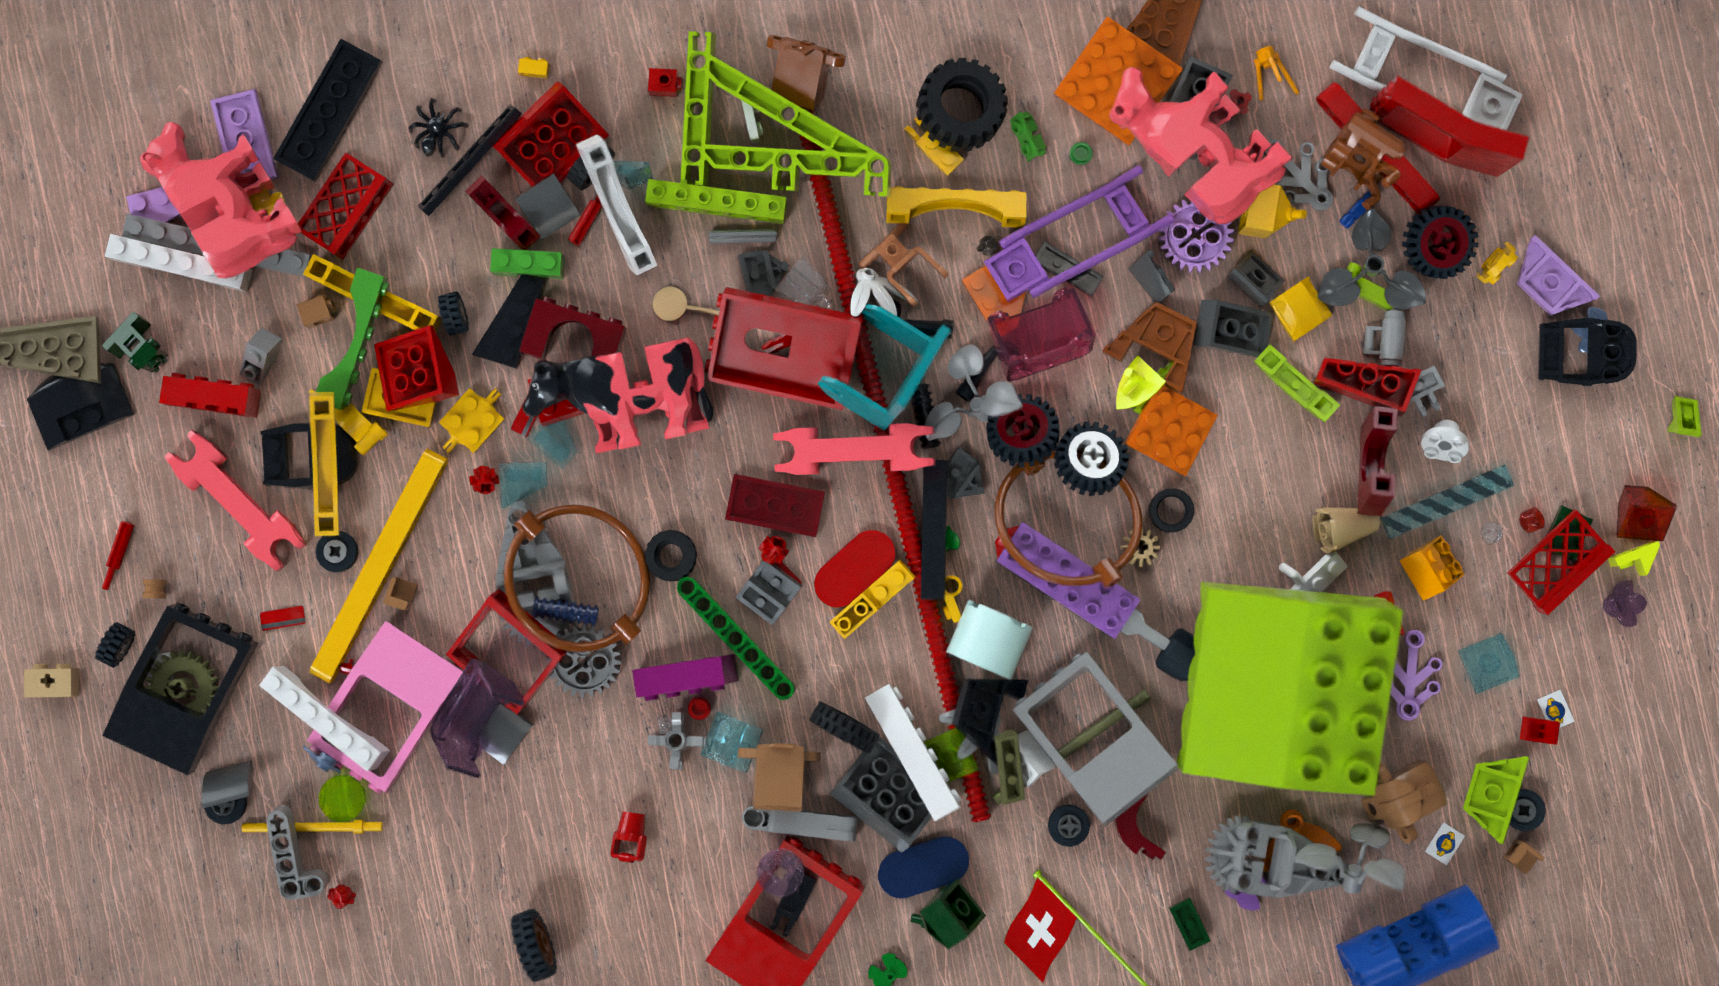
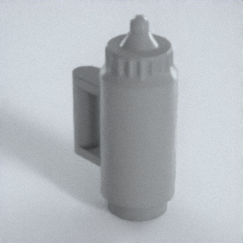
[1363,308,1406,367]

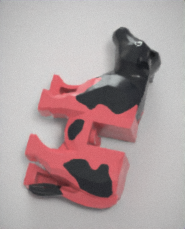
[522,337,713,453]

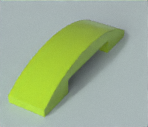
[1254,344,1340,423]

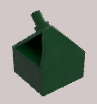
[910,878,986,949]

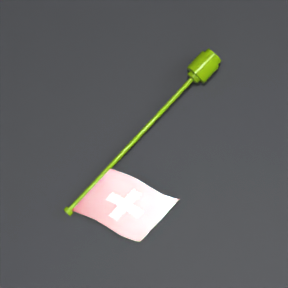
[1004,869,1149,986]

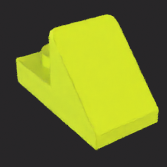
[1608,541,1660,576]

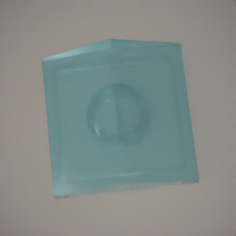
[613,161,653,190]
[1458,633,1520,694]

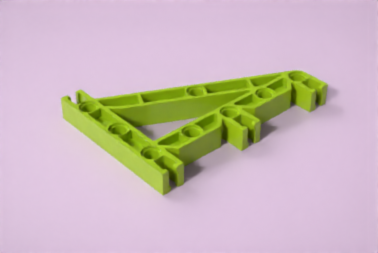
[680,31,892,197]

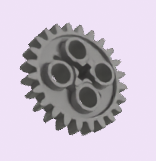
[545,622,622,698]

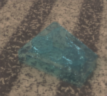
[527,420,578,470]
[499,462,548,508]

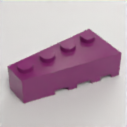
[632,654,739,701]

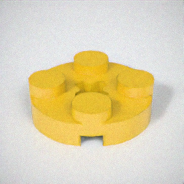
[1476,242,1518,285]

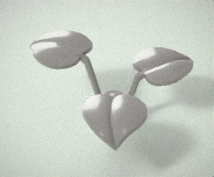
[925,344,1023,441]
[1295,823,1405,894]

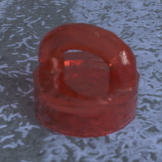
[1519,507,1545,533]

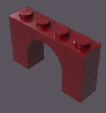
[519,297,627,360]
[1357,406,1398,516]

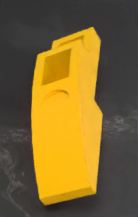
[829,560,915,640]

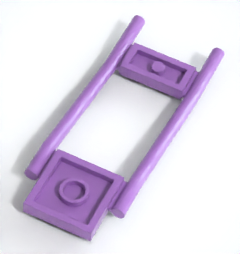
[984,165,1175,302]

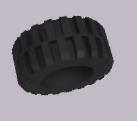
[916,58,1008,152]

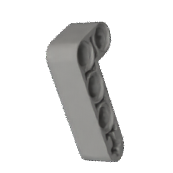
[266,805,329,900]

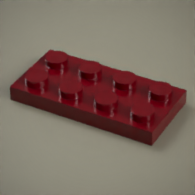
[725,474,825,537]

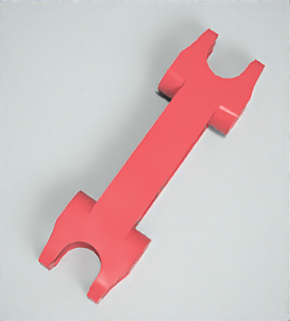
[773,423,936,475]
[164,430,307,571]

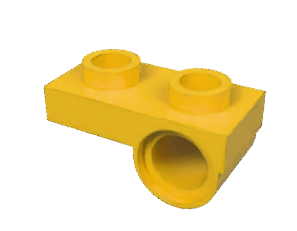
[942,575,962,623]

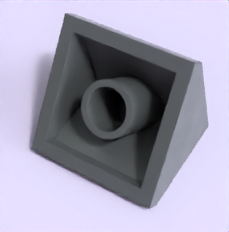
[1227,250,1285,307]

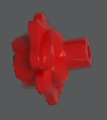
[327,885,356,909]

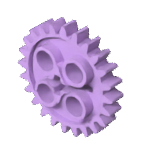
[1159,200,1234,273]

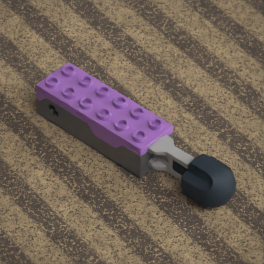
[994,522,1195,681]

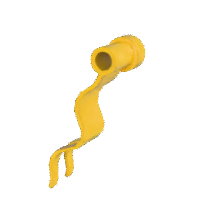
[308,389,389,456]

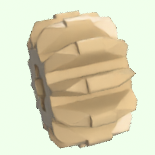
[1120,529,1161,567]

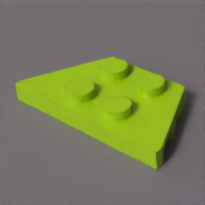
[1463,756,1530,844]

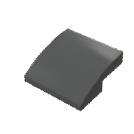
[515,173,581,240]
[736,561,803,625]
[467,697,534,765]
[202,760,254,808]

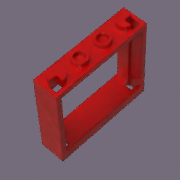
[446,589,569,715]

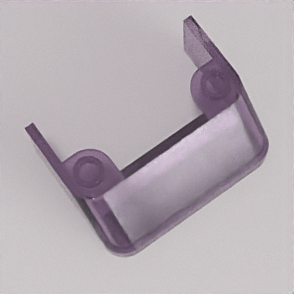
[430,659,525,778]

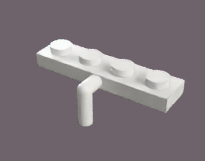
[1279,551,1348,592]

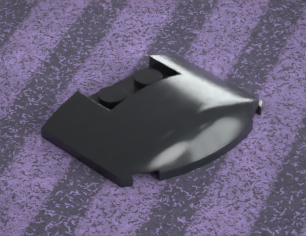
[27,363,135,451]

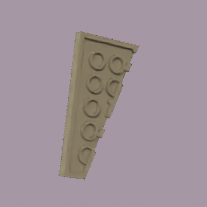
[0,316,101,384]

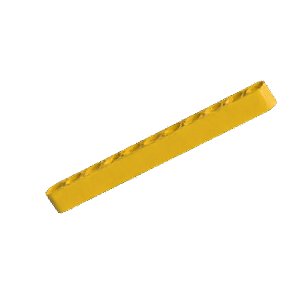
[309,448,448,684]

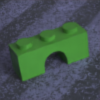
[490,248,565,279]

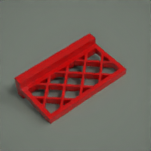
[298,152,394,260]
[1507,510,1616,615]

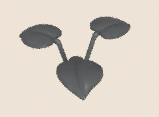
[1318,209,1426,310]

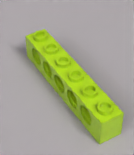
[645,179,787,224]

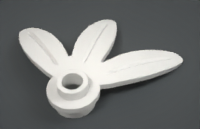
[850,268,918,317]

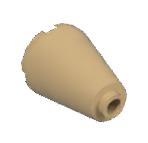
[1312,507,1381,554]

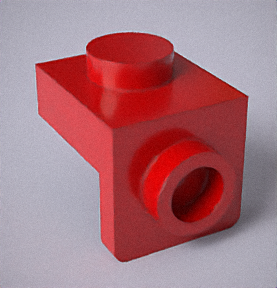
[1519,716,1560,745]

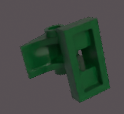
[102,311,168,372]

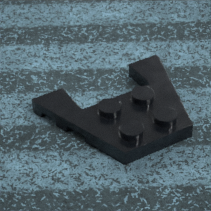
[952,679,1028,766]

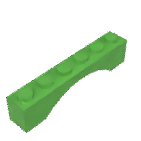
[316,268,389,410]

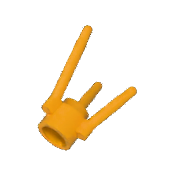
[1253,46,1299,101]

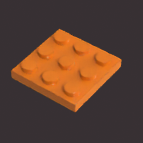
[1124,385,1218,477]

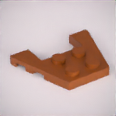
[1102,302,1197,394]

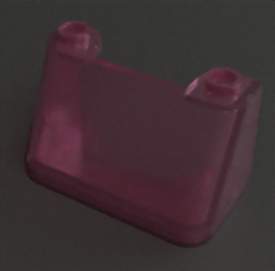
[987,287,1096,382]

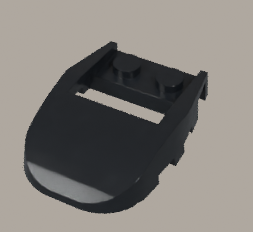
[1537,318,1637,386]
[260,422,358,490]

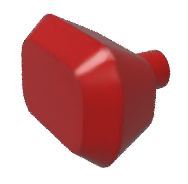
[338,659,354,675]

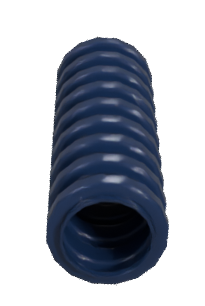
[532,597,599,626]

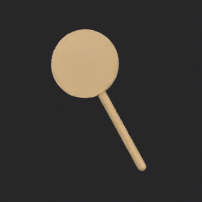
[653,287,719,321]

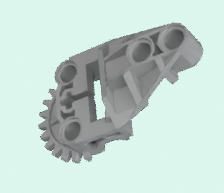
[495,501,577,648]
[1205,816,1348,898]

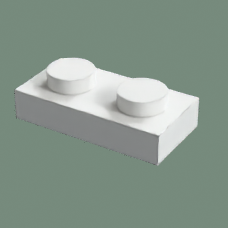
[741,100,763,144]

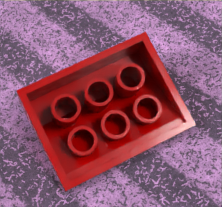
[492,81,610,187]

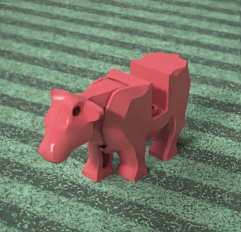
[1109,67,1292,224]
[140,122,302,279]

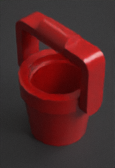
[610,811,647,863]

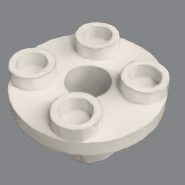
[1421,420,1469,463]

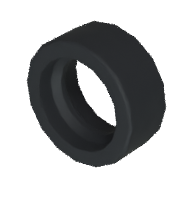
[1149,488,1194,533]

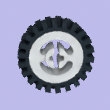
[1054,422,1129,496]

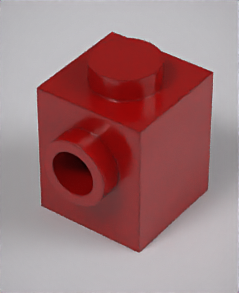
[648,68,682,97]

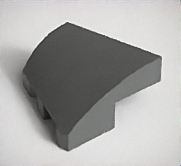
[1128,249,1175,303]

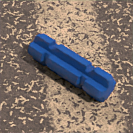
[1339,191,1371,229]

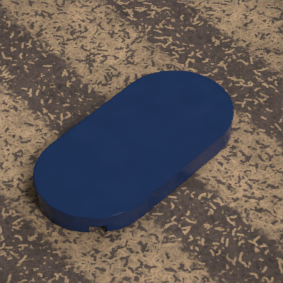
[878,836,969,899]

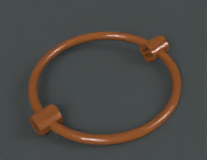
[995,450,1142,589]
[504,505,650,652]

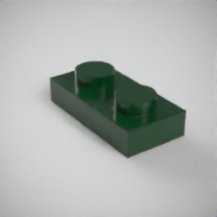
[1168,897,1211,951]

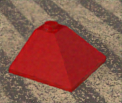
[374,325,459,412]

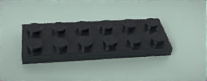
[273,39,383,182]

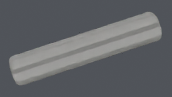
[709,229,777,244]

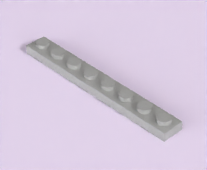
[122,214,311,277]

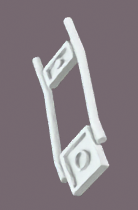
[1330,6,1523,130]

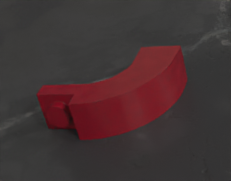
[465,175,541,250]
[1114,794,1166,860]

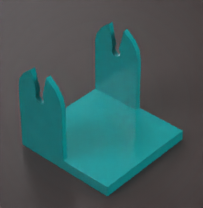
[818,304,950,431]

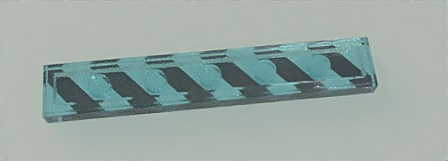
[1380,465,1514,539]

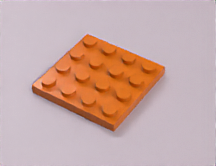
[1054,16,1183,146]

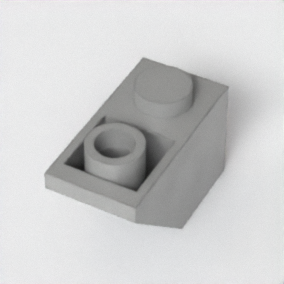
[239,328,282,386]

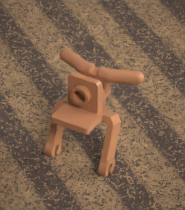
[859,224,949,308]

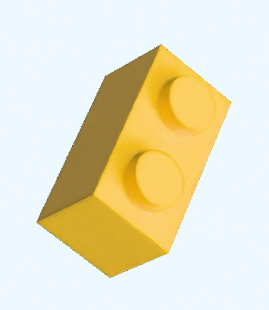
[518,57,550,79]

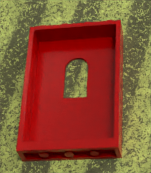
[704,287,863,411]

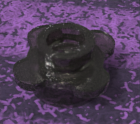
[976,235,1001,256]

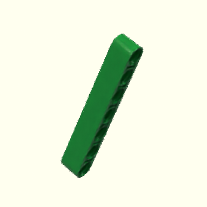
[677,577,795,700]

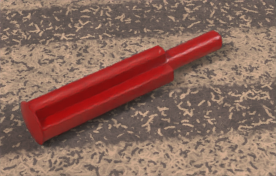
[568,195,603,246]
[102,521,135,590]

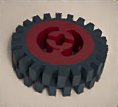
[1402,205,1479,279]
[986,394,1059,467]

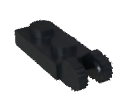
[769,868,817,937]

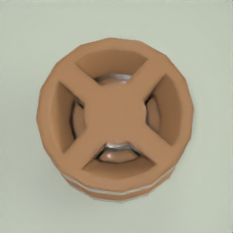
[142,579,167,599]

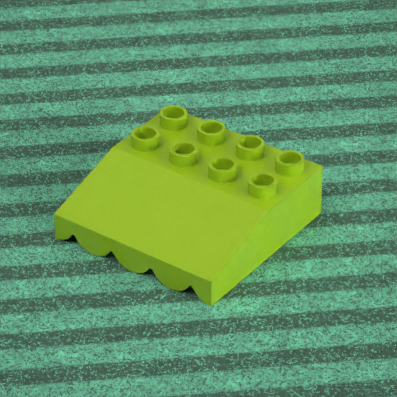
[1176,582,1403,796]

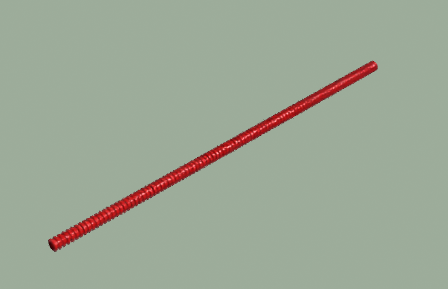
[799,110,992,822]

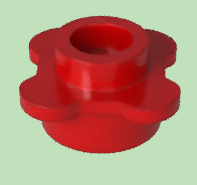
[1229,89,1252,115]

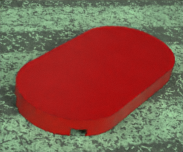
[814,530,895,608]

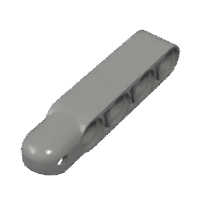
[742,805,858,841]

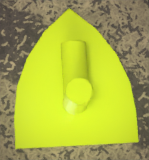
[1116,355,1166,410]

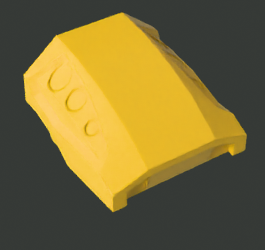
[1269,276,1332,342]

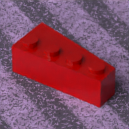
[1313,358,1422,417]
[159,373,261,418]

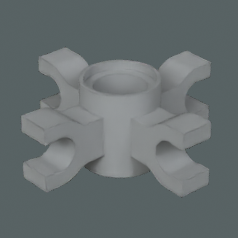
[648,712,707,770]

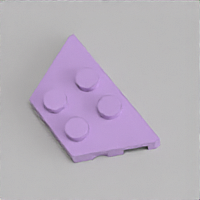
[1516,235,1600,316]

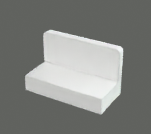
[1018,730,1055,788]

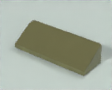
[995,729,1025,805]

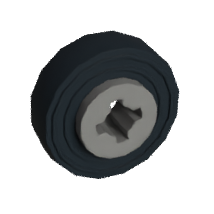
[315,531,359,573]

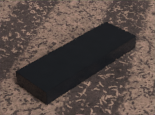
[1036,241,1104,297]

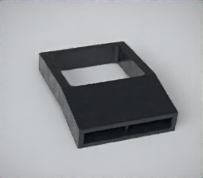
[102,603,258,775]

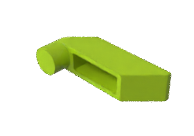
[1347,262,1393,311]

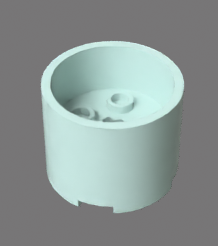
[946,600,1033,680]

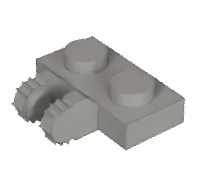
[1409,365,1445,418]

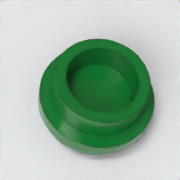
[1069,142,1093,165]

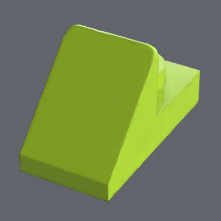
[1667,396,1702,438]

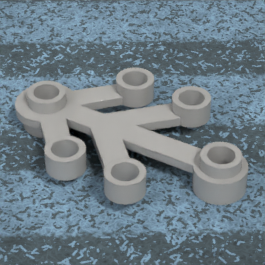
[1264,139,1333,211]

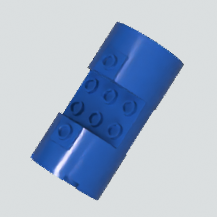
[1336,884,1499,986]

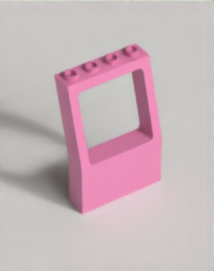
[307,621,465,794]

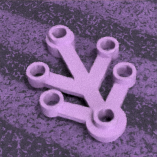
[1390,630,1442,721]

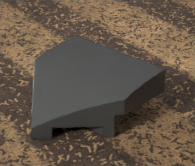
[737,250,790,296]
[947,447,985,498]

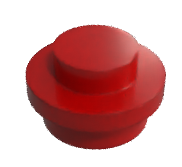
[688,697,711,720]

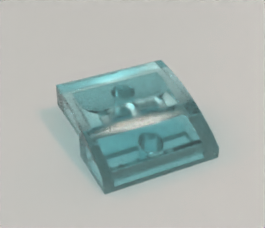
[700,711,764,773]

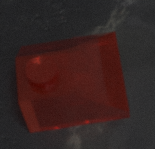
[1616,485,1677,541]

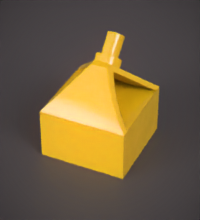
[1238,184,1307,239]

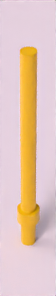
[242,820,383,834]

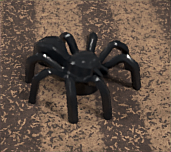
[408,98,468,158]

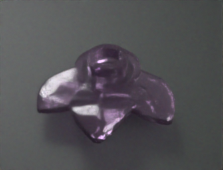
[1603,580,1647,627]

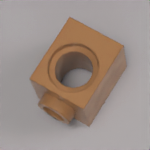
[296,295,336,329]

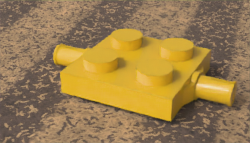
[438,388,505,453]

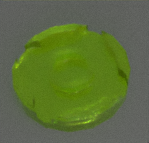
[318,775,366,822]

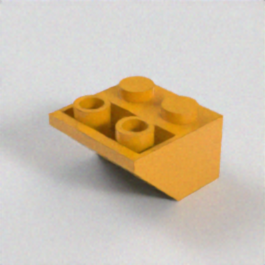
[1399,535,1465,601]

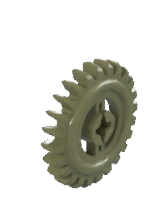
[145,650,220,715]

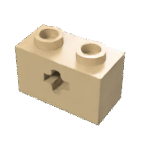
[24,664,79,698]

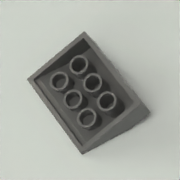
[829,737,932,853]

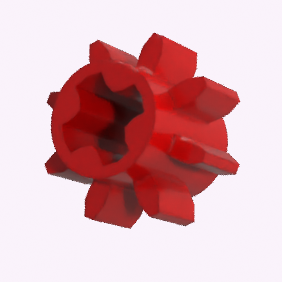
[469,466,500,494]
[758,536,789,564]

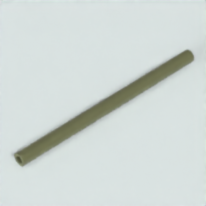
[992,689,1151,805]

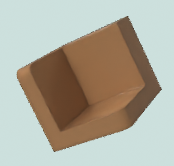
[383,577,418,611]
[1502,839,1545,874]

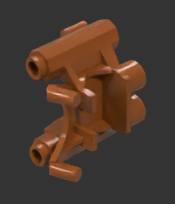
[1320,108,1407,210]

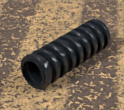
[911,383,941,449]

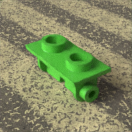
[1010,111,1047,162]

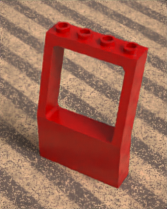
[1369,75,1530,177]
[705,835,865,986]

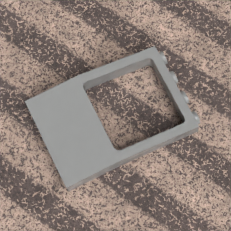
[1013,651,1179,827]

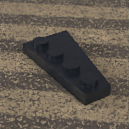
[472,275,545,369]

